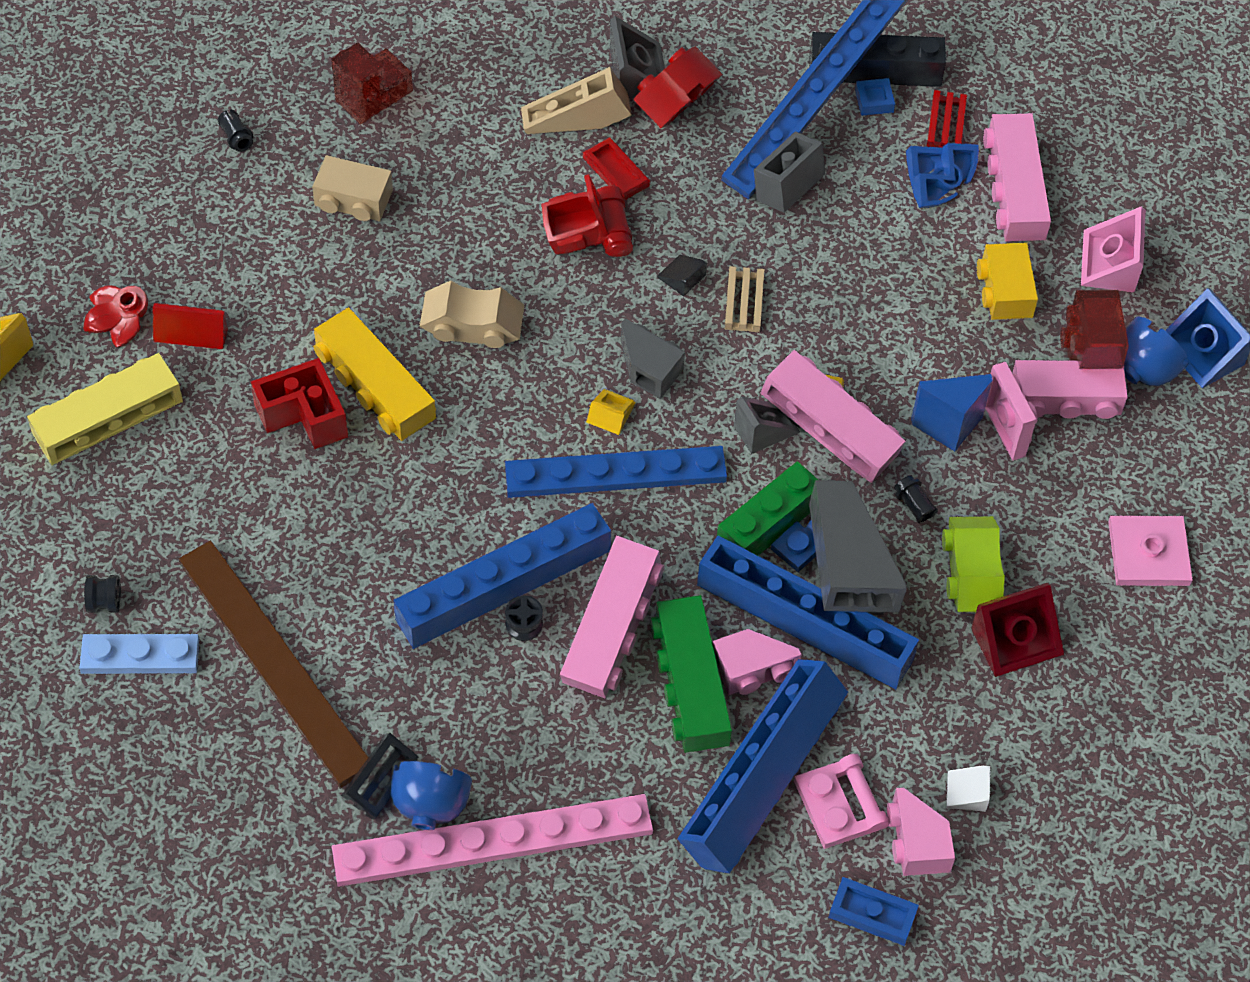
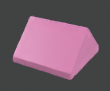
[1081,206,1146,292]

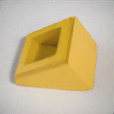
[586,389,636,435]

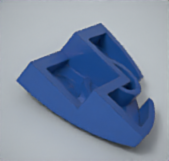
[906,143,979,208]

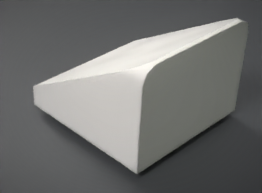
[947,766,990,812]

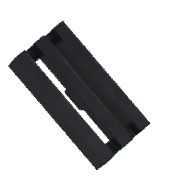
[341,733,419,820]

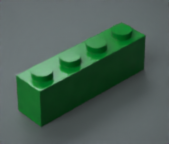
[650,595,732,753]

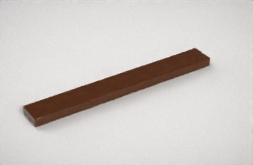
[178,540,368,789]

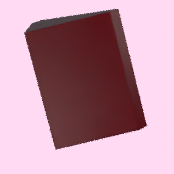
[971,583,1064,677]

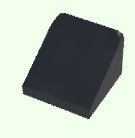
[657,255,707,296]

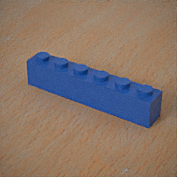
[393,503,611,649]
[697,535,919,689]
[677,659,848,874]

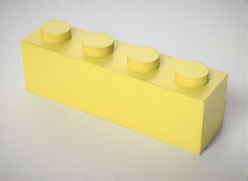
[27,353,183,465]

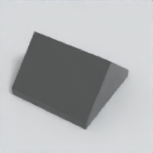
[609,16,665,98]

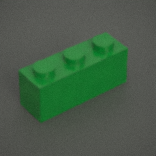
[717,461,818,556]

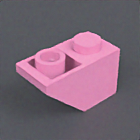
[712,629,802,695]
[887,788,955,876]

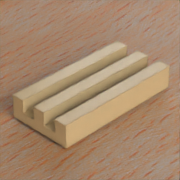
[725,266,764,332]

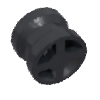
[84,575,121,613]
[505,595,543,641]

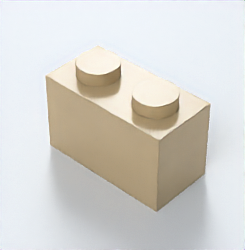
[312,155,393,221]

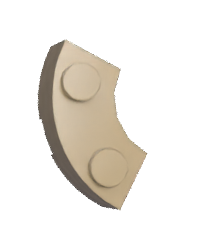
[420,281,524,348]

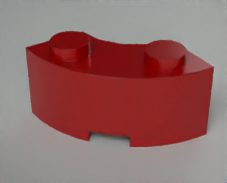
[633,46,723,128]

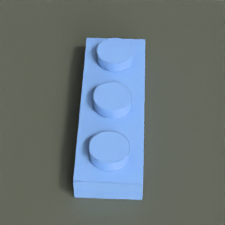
[79,634,199,674]

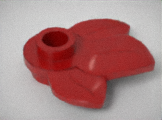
[83,285,148,347]

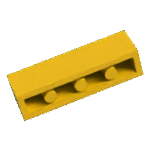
[313,307,436,441]

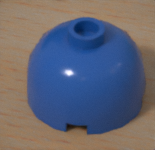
[1116,316,1189,386]
[391,761,472,830]

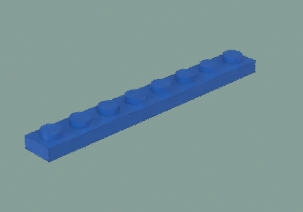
[721,0,908,199]

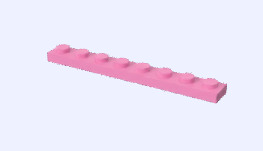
[332,794,653,887]

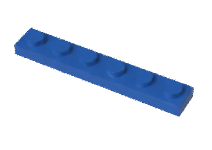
[505,446,727,498]

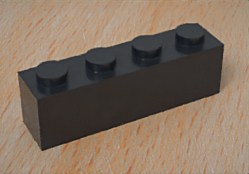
[809,32,946,87]

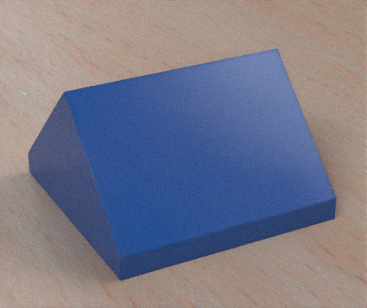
[1165,288,1250,388]
[911,374,993,451]

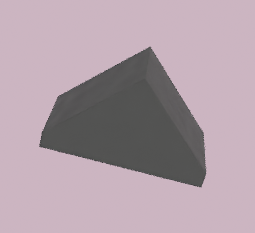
[734,396,800,454]

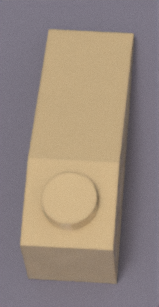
[521,67,632,134]

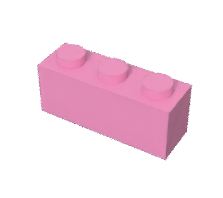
[1012,360,1127,419]

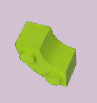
[942,516,1005,612]

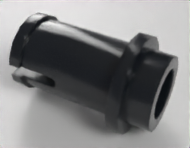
[217,109,254,152]
[894,475,938,523]

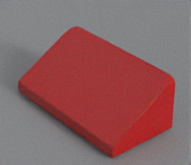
[153,303,228,349]

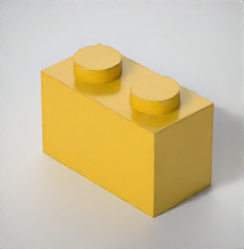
[977,243,1038,320]

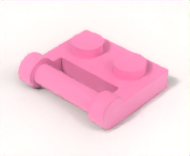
[794,754,890,849]

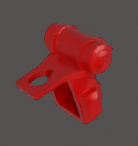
[541,174,633,257]

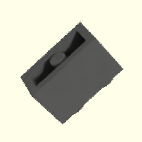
[754,131,825,213]

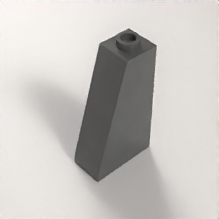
[809,480,907,612]

